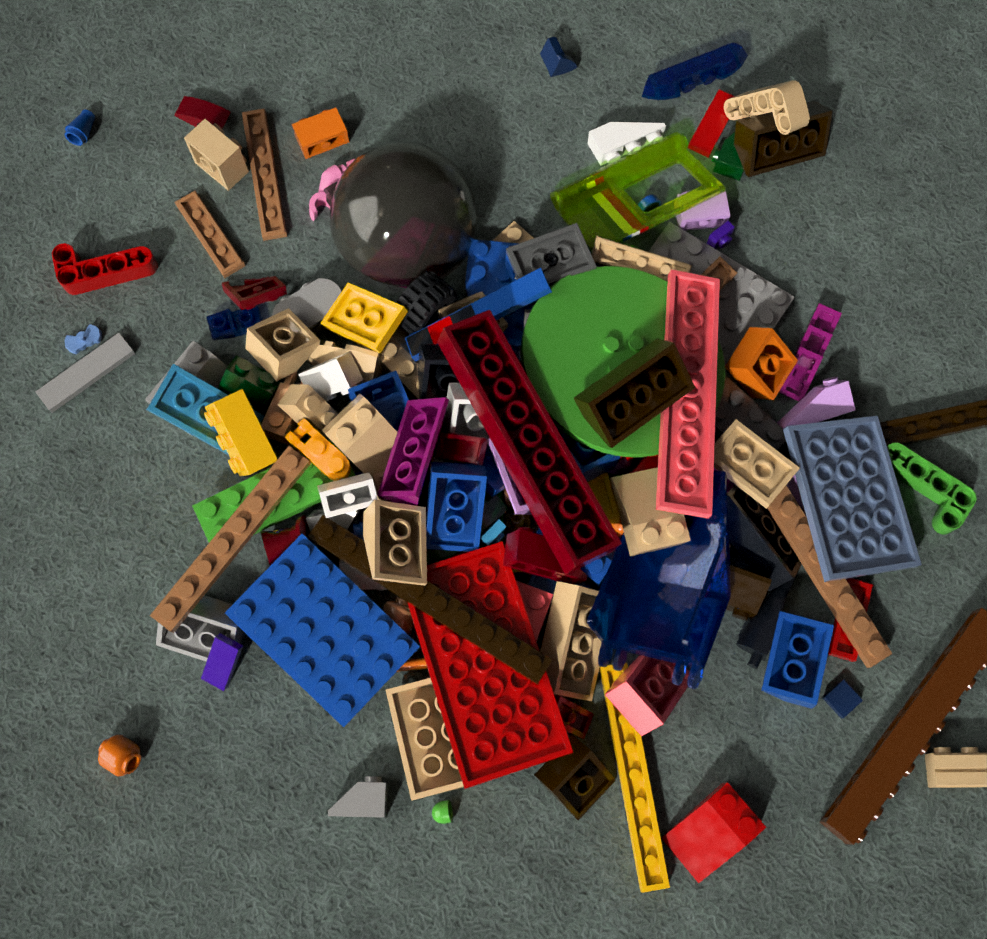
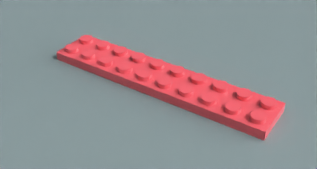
[656,269,720,518]

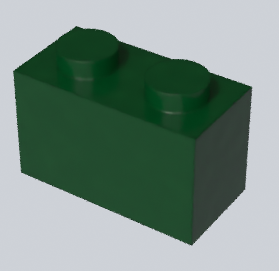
[218,355,282,414]

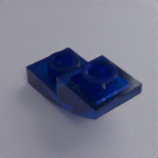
[206,306,262,340]

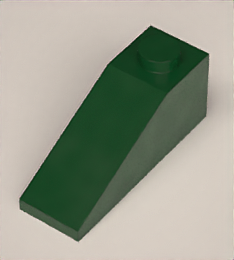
[711,132,744,181]

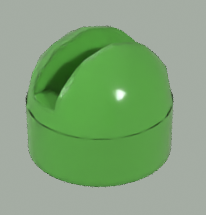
[432,800,453,824]

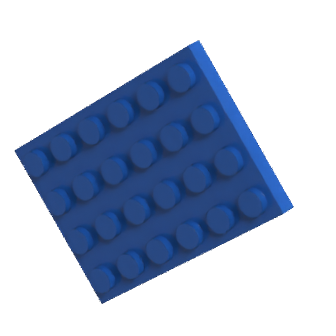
[225,533,420,727]

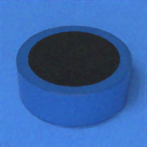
[637,194,661,218]

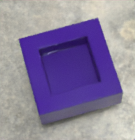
[707,221,735,249]

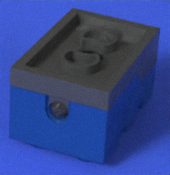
[505,223,596,308]

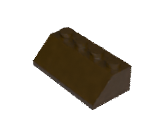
[734,101,833,177]
[574,339,696,448]

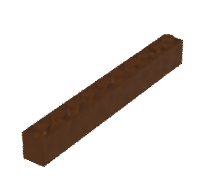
[819,608,987,845]

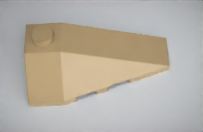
[307,341,383,386]

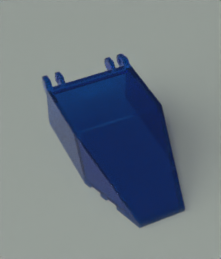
[587,470,731,689]

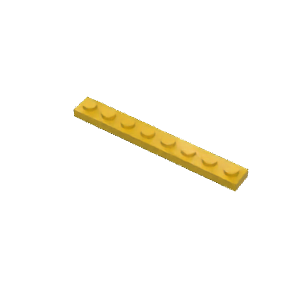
[599,662,670,893]

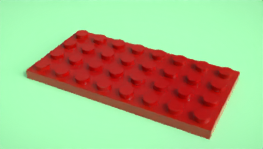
[407,541,573,789]

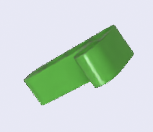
[887,443,977,535]

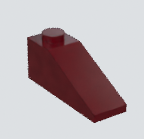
[503,527,587,585]

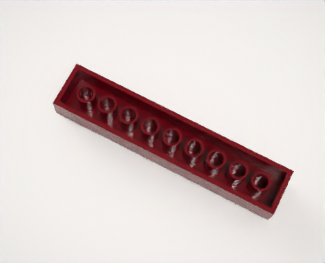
[437,310,622,575]

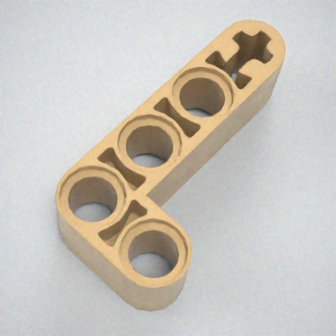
[724,80,810,135]

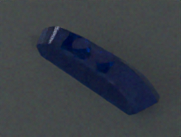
[642,43,748,100]

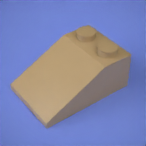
[322,394,397,475]
[610,467,691,556]
[363,500,427,586]

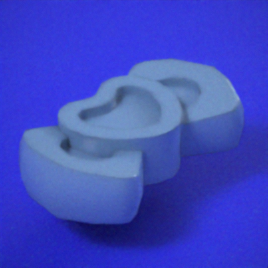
[65,324,102,354]

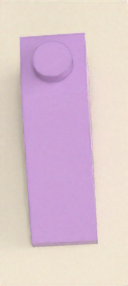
[777,377,855,429]

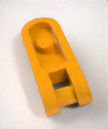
[284,418,351,481]

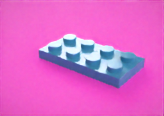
[146,364,265,455]

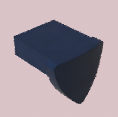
[540,37,577,77]

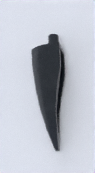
[736,569,800,669]

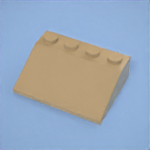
[386,678,464,801]

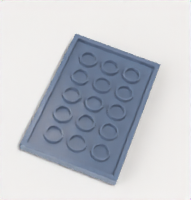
[783,416,922,582]

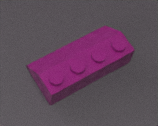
[377,397,449,506]

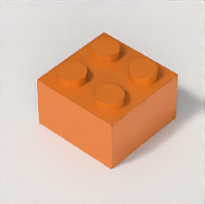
[725,327,798,400]

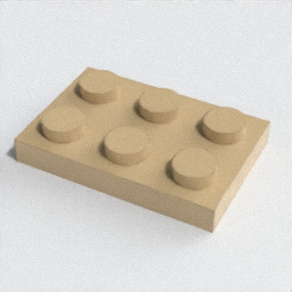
[714,419,800,509]

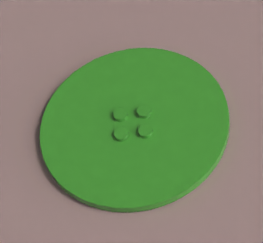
[521,266,725,457]

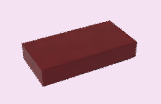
[435,432,488,466]

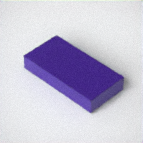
[201,633,243,691]

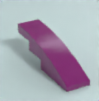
[778,303,842,402]

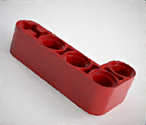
[52,243,158,295]

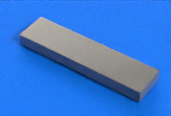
[35,333,135,413]

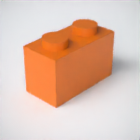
[292,107,349,159]

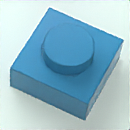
[480,519,507,547]

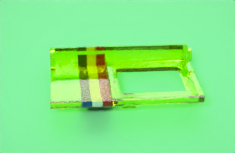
[550,132,726,252]

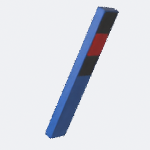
[405,268,552,362]

